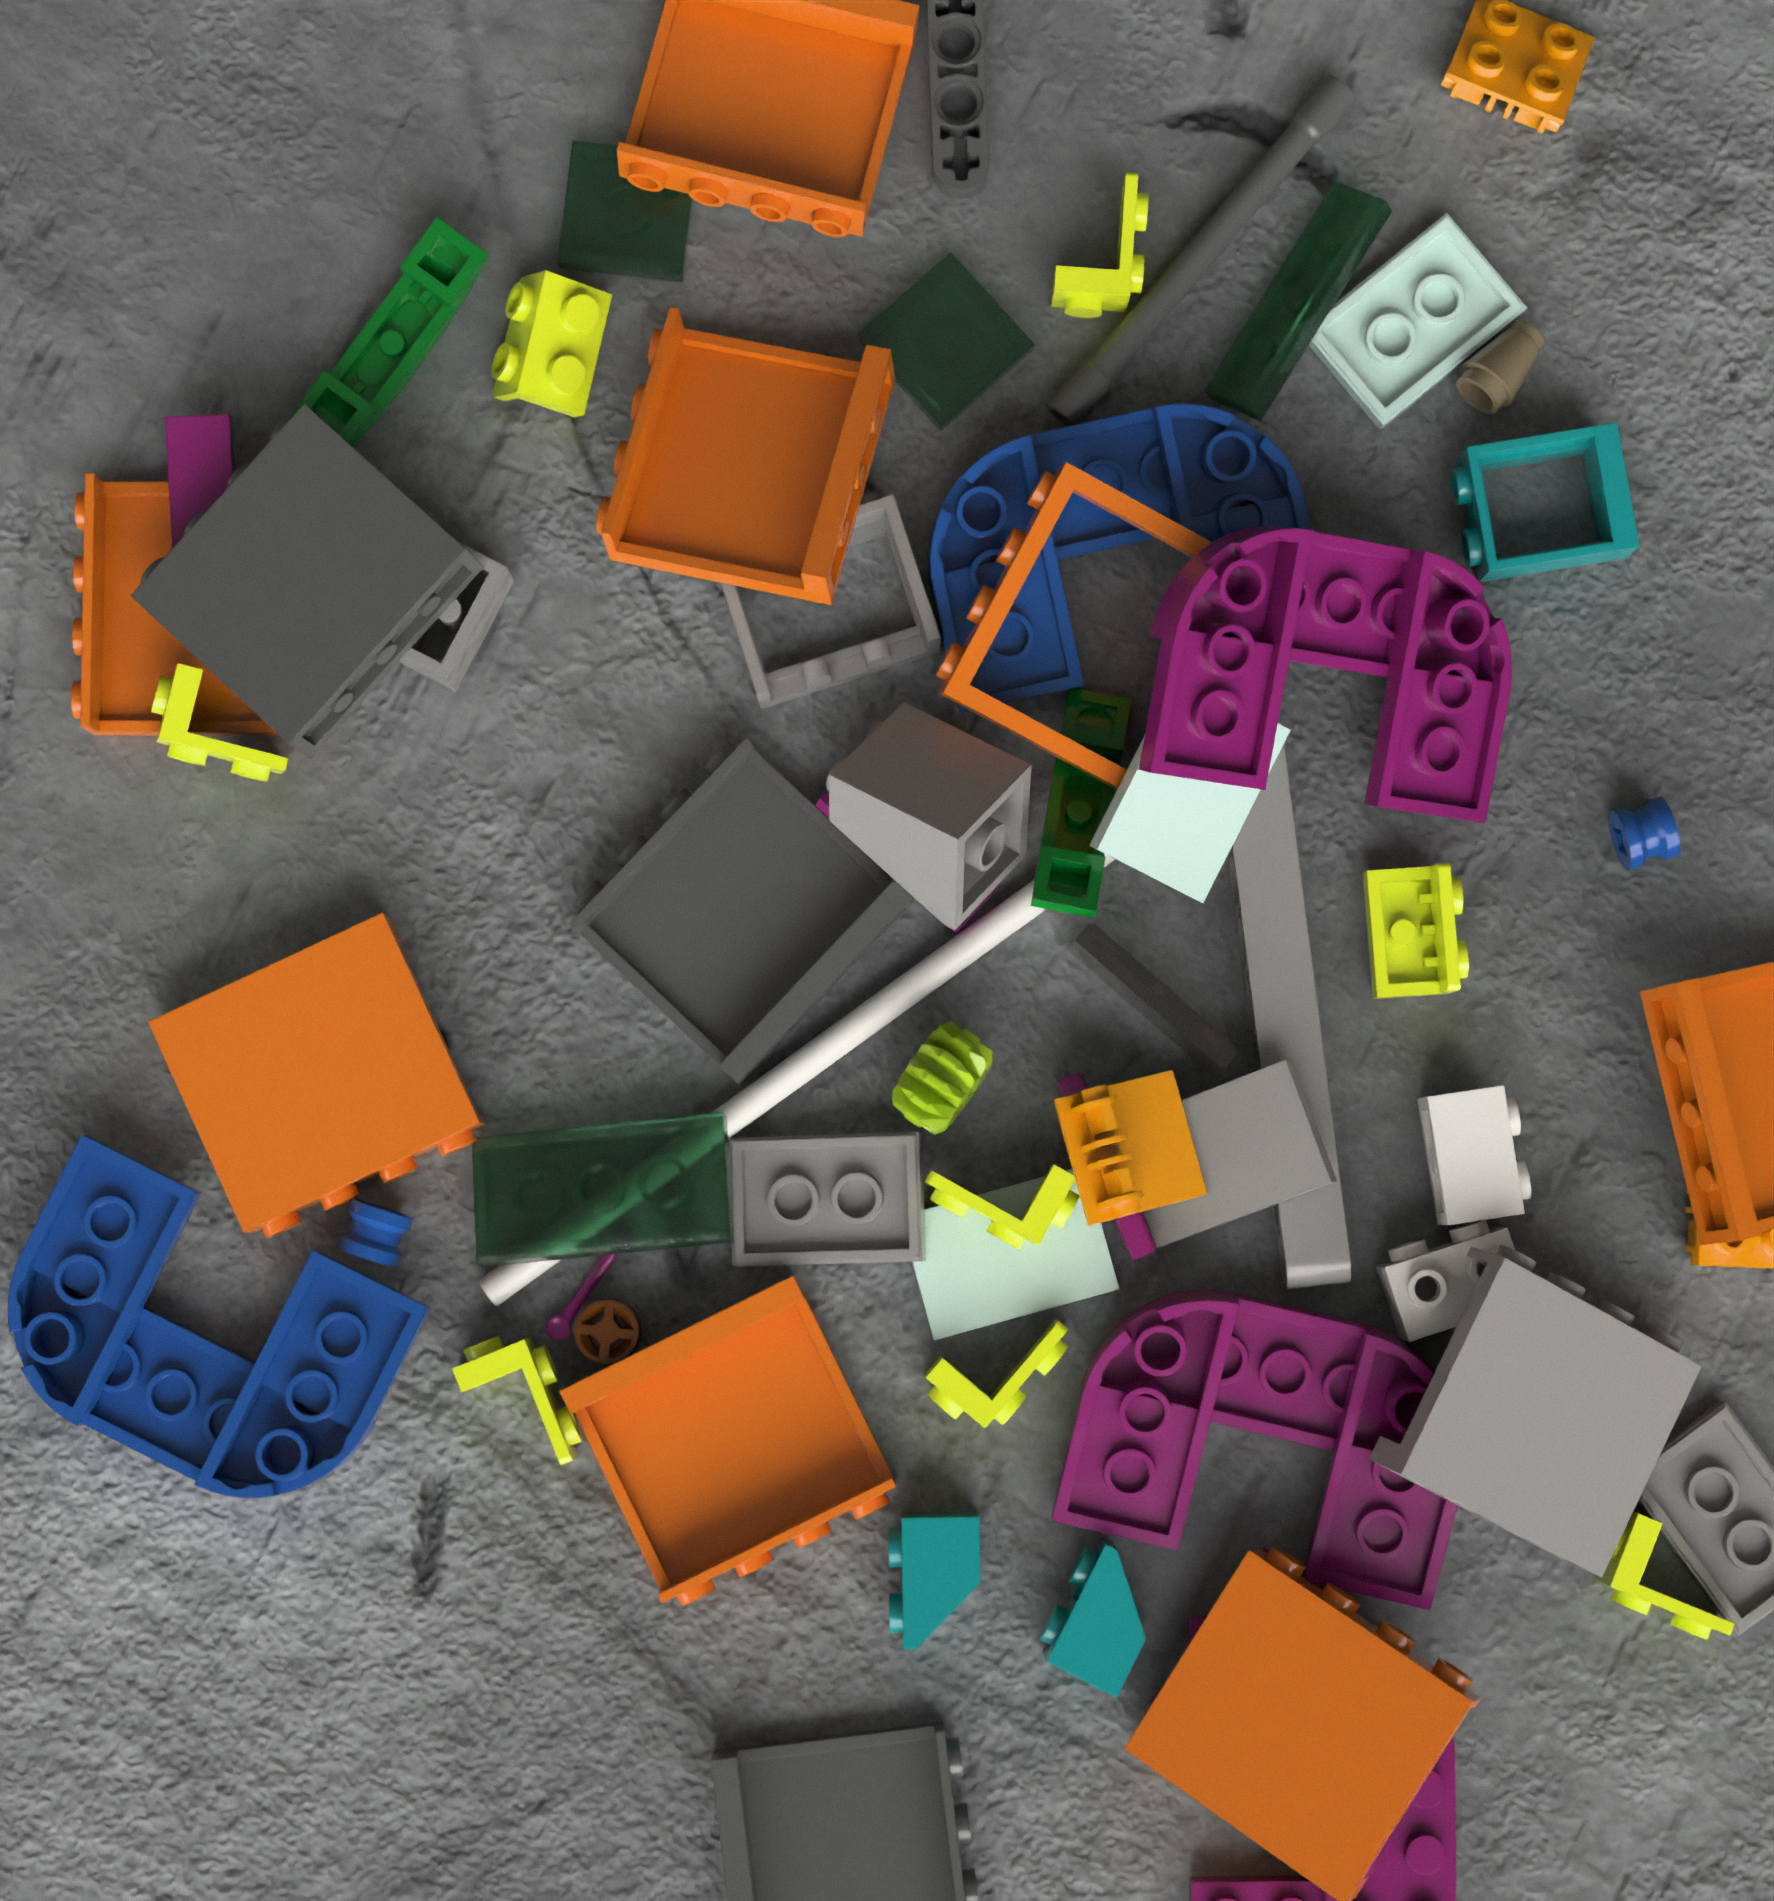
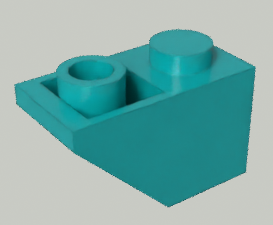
[888,1511,981,1650]
[1039,1538,1146,1698]

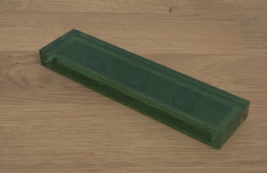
[1204,181,1392,421]

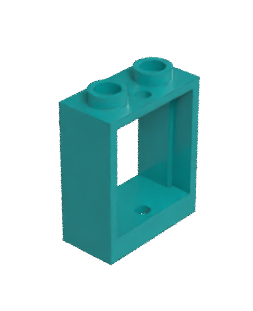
[1450,422,1640,582]

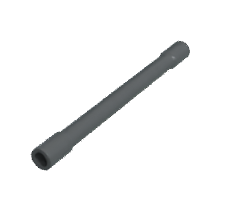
[1046,75,1356,427]

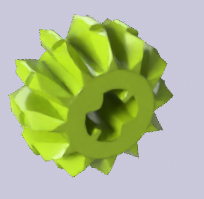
[892,1021,993,1135]

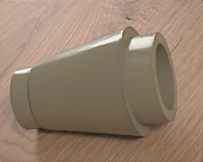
[1456,320,1545,414]

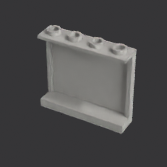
[1369,1245,1702,1577]

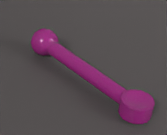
[545,1227,635,1341]

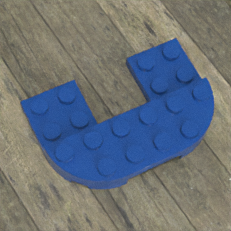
[927,404,1311,713]
[8,1135,431,1498]

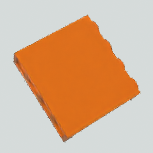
[617,0,920,237]
[596,307,895,605]
[71,473,280,736]
[148,912,487,1239]
[1640,962,1774,1245]
[559,1274,896,1606]
[1124,1546,1481,1901]

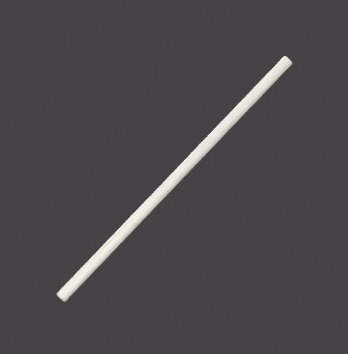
[478,854,1116,1306]

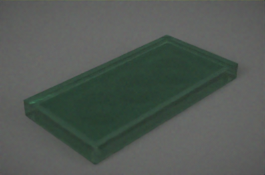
[472,1112,734,1267]

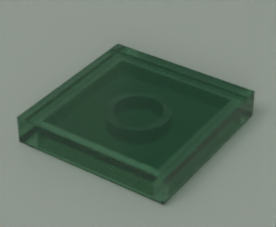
[557,140,693,282]
[857,252,1035,432]

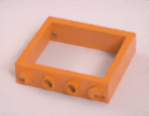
[935,462,1212,790]

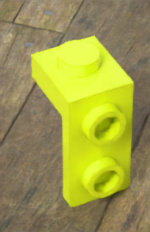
[1051,172,1149,318]
[151,663,289,782]
[924,1164,1080,1250]
[925,1319,1069,1428]
[452,1336,583,1465]
[1596,1511,1735,1640]

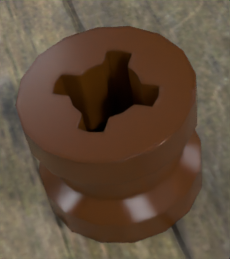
[574,1298,642,1364]

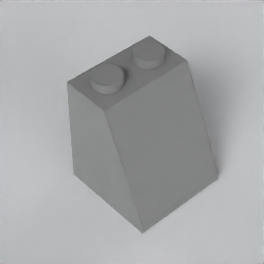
[826,702,1031,930]

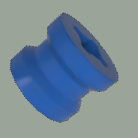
[1608,796,1680,871]
[336,1199,414,1267]

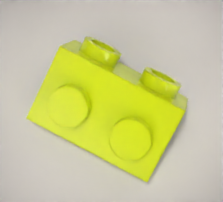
[491,270,613,417]
[1362,862,1469,999]

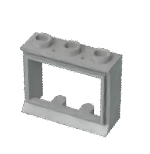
[720,493,941,709]

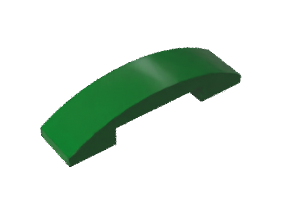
[291,217,489,447]
[1031,688,1131,918]

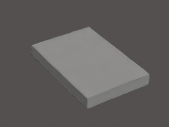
[1143,1059,1337,1248]
[729,1132,926,1266]
[1638,1401,1774,1636]

